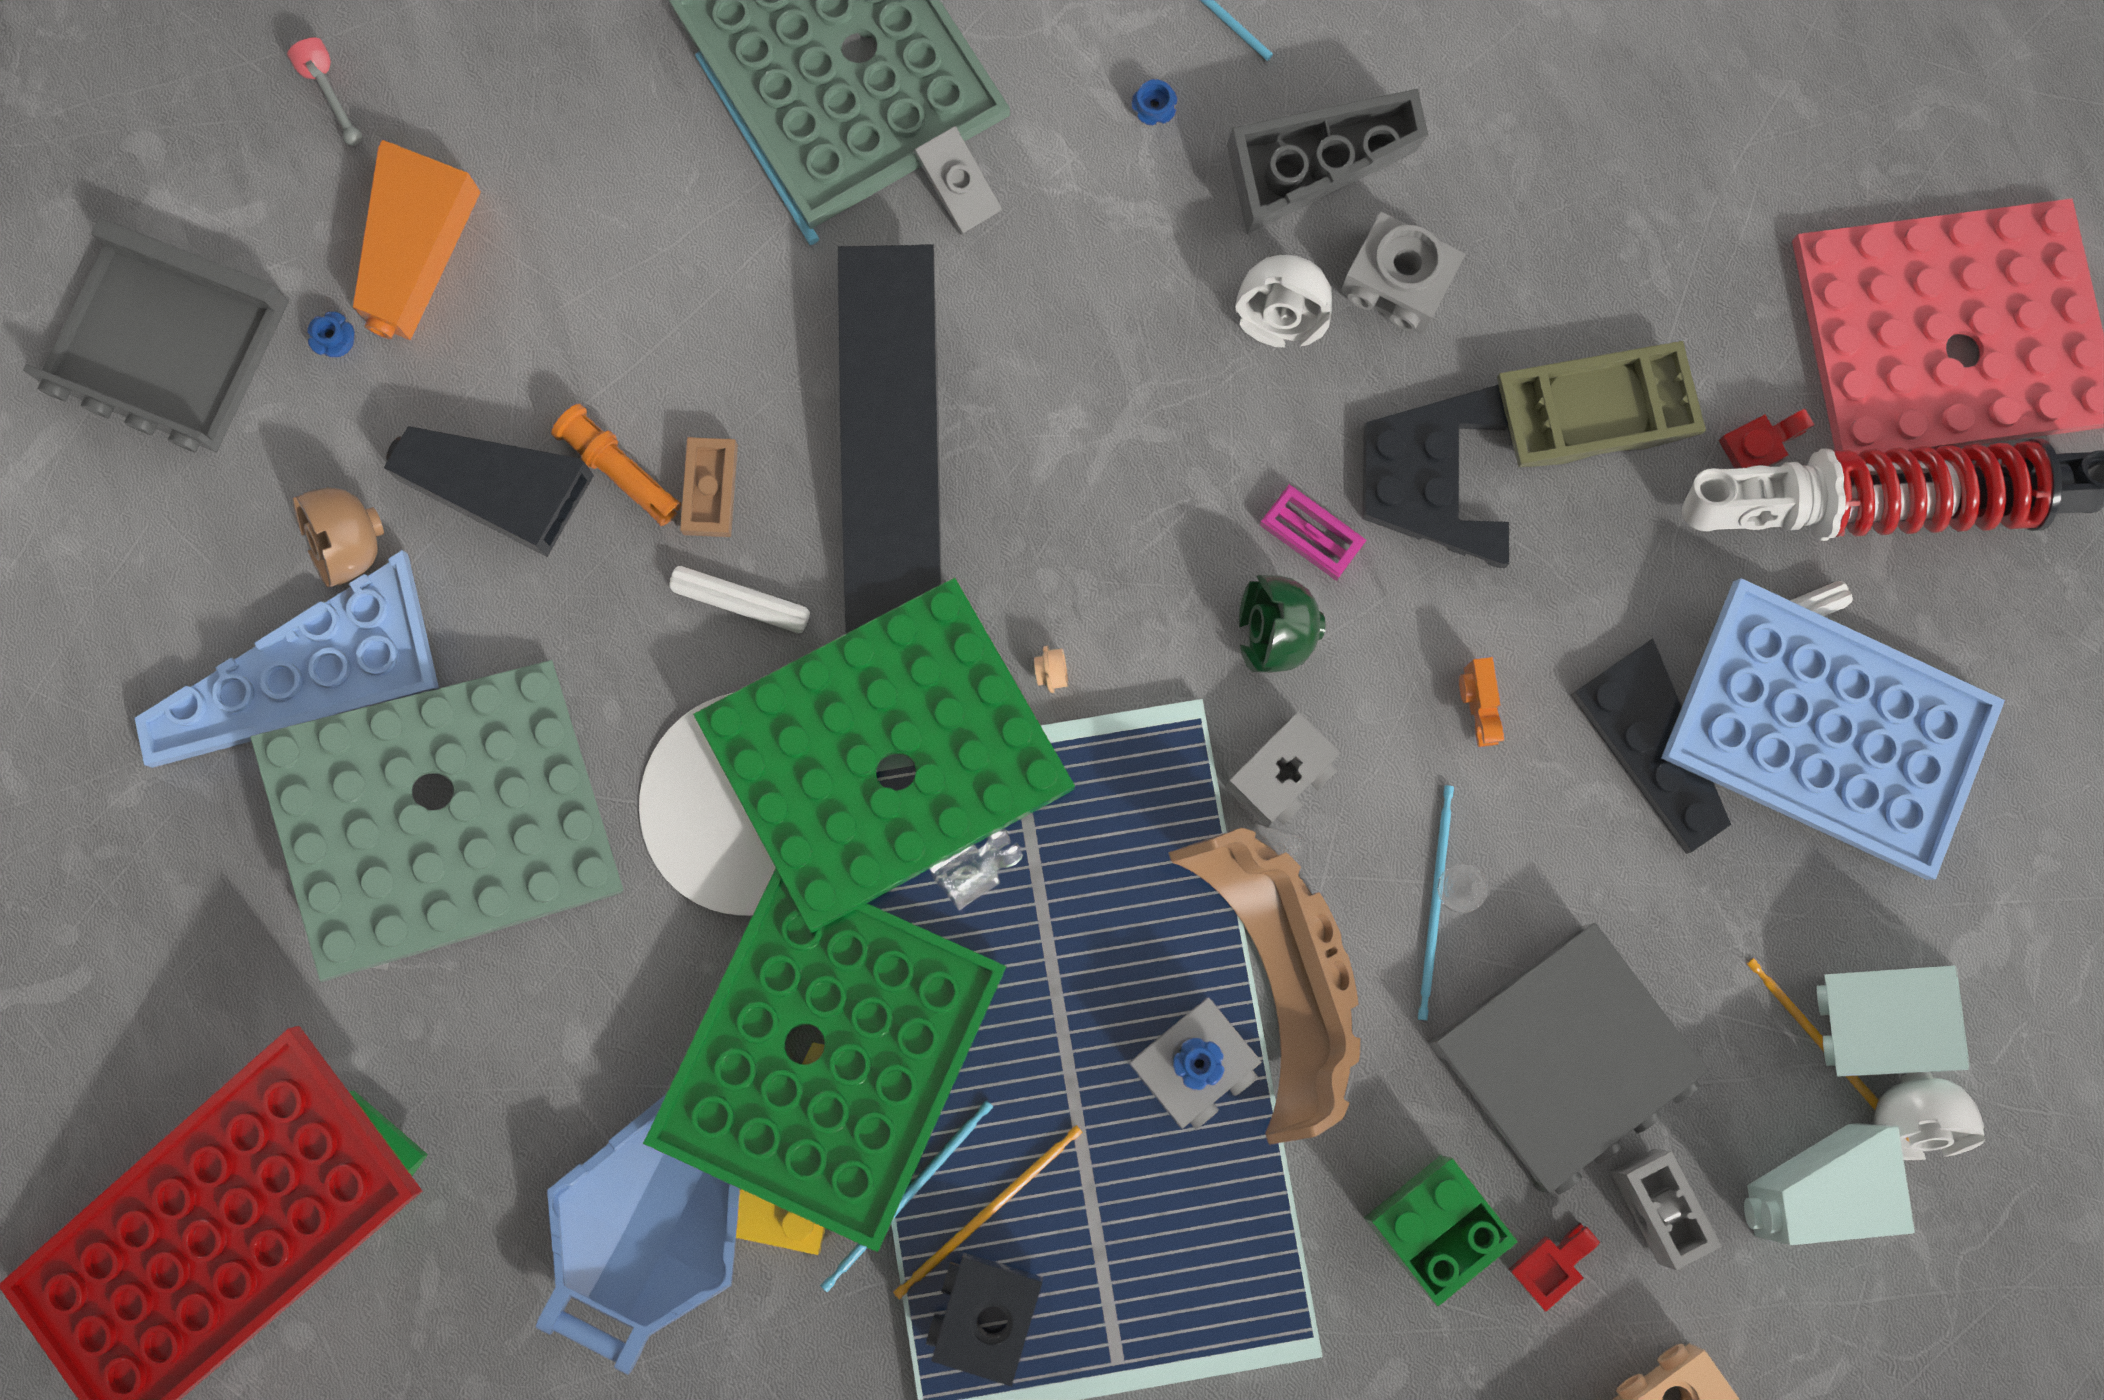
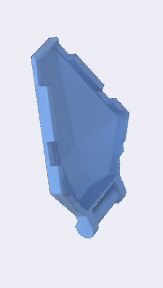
[536,1095,740,1375]

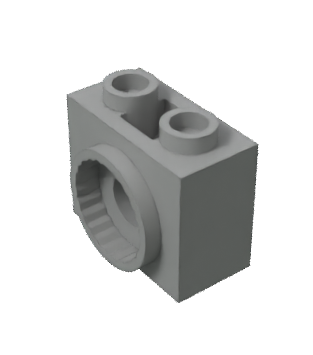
[1340,211,1466,334]
[1128,998,1262,1129]

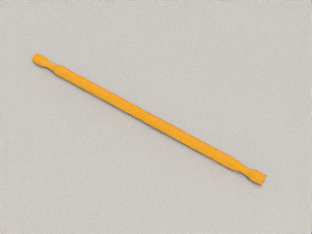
[1747,958,1909,1142]
[893,1125,1083,1300]

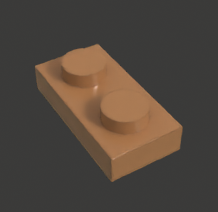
[680,437,738,537]

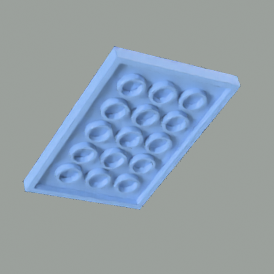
[1661,578,2005,880]

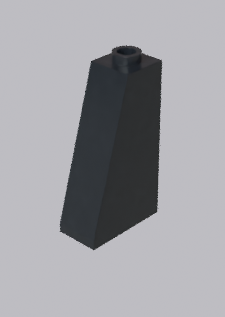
[384,426,594,557]

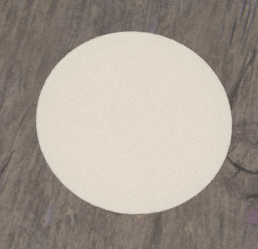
[639,693,775,916]

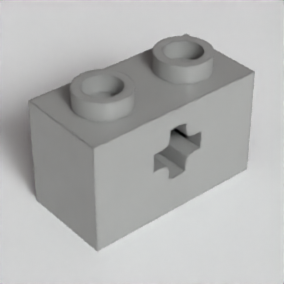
[1225,711,1341,827]
[1610,1149,1722,1270]

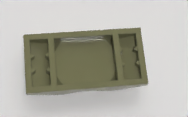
[1497,341,1706,467]

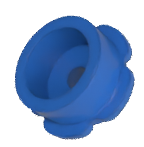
[1132,79,1177,125]
[307,312,355,358]
[1173,1038,1224,1090]

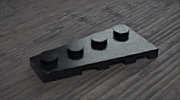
[1571,638,1731,854]

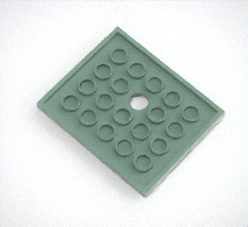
[669,0,1010,229]
[250,660,623,983]

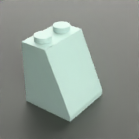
[1817,965,1970,1076]
[1744,1123,1915,1245]

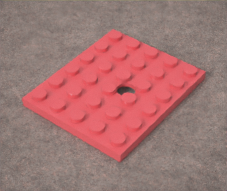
[1792,198,2104,454]

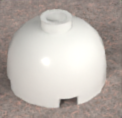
[1236,255,1332,348]
[1874,1072,1985,1160]

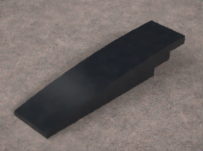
[838,244,942,633]

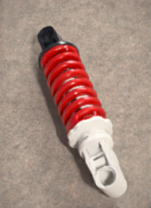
[1682,439,2104,541]

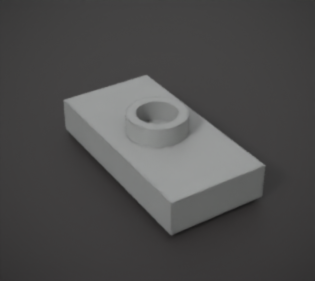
[913,126,1003,235]

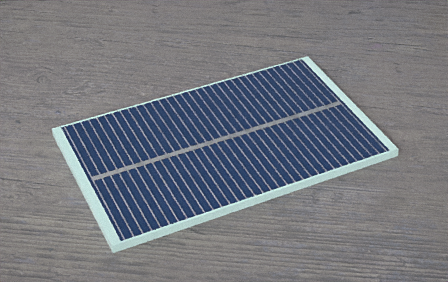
[868,699,1323,1400]

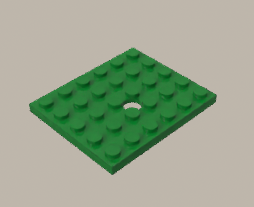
[693,577,1075,933]
[643,868,1006,1252]

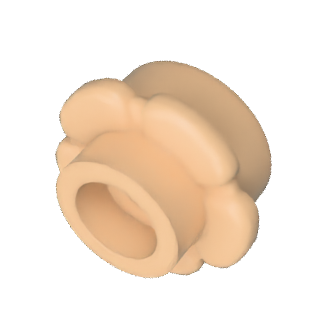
[1034,645,1068,693]

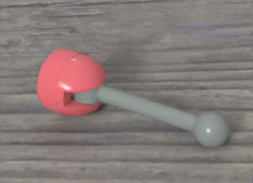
[287,37,362,146]

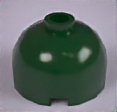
[1239,575,1326,673]

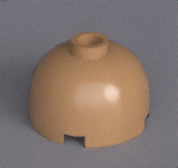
[293,487,384,587]

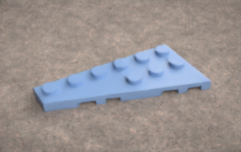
[135,550,439,768]

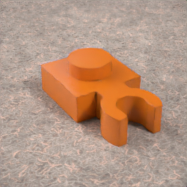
[1459,657,1504,747]

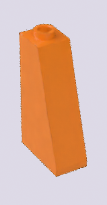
[353,140,481,340]

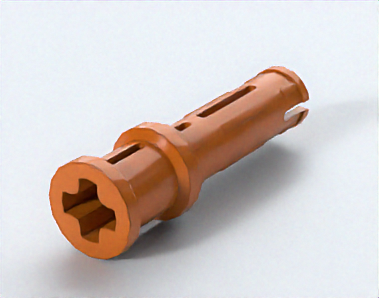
[551,404,682,526]

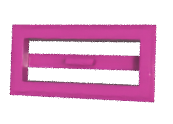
[1260,484,1367,581]

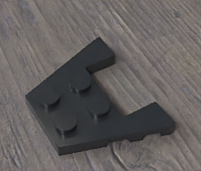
[1363,385,1509,568]

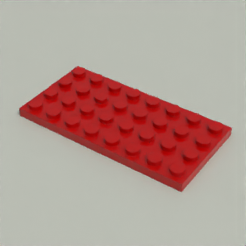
[0,1026,423,1400]

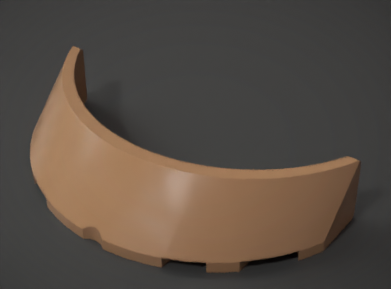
[1168,827,1361,1145]

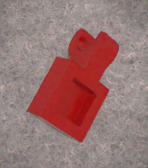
[1718,409,1814,469]
[1508,1223,1601,1312]

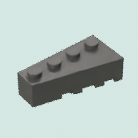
[1227,88,1428,234]

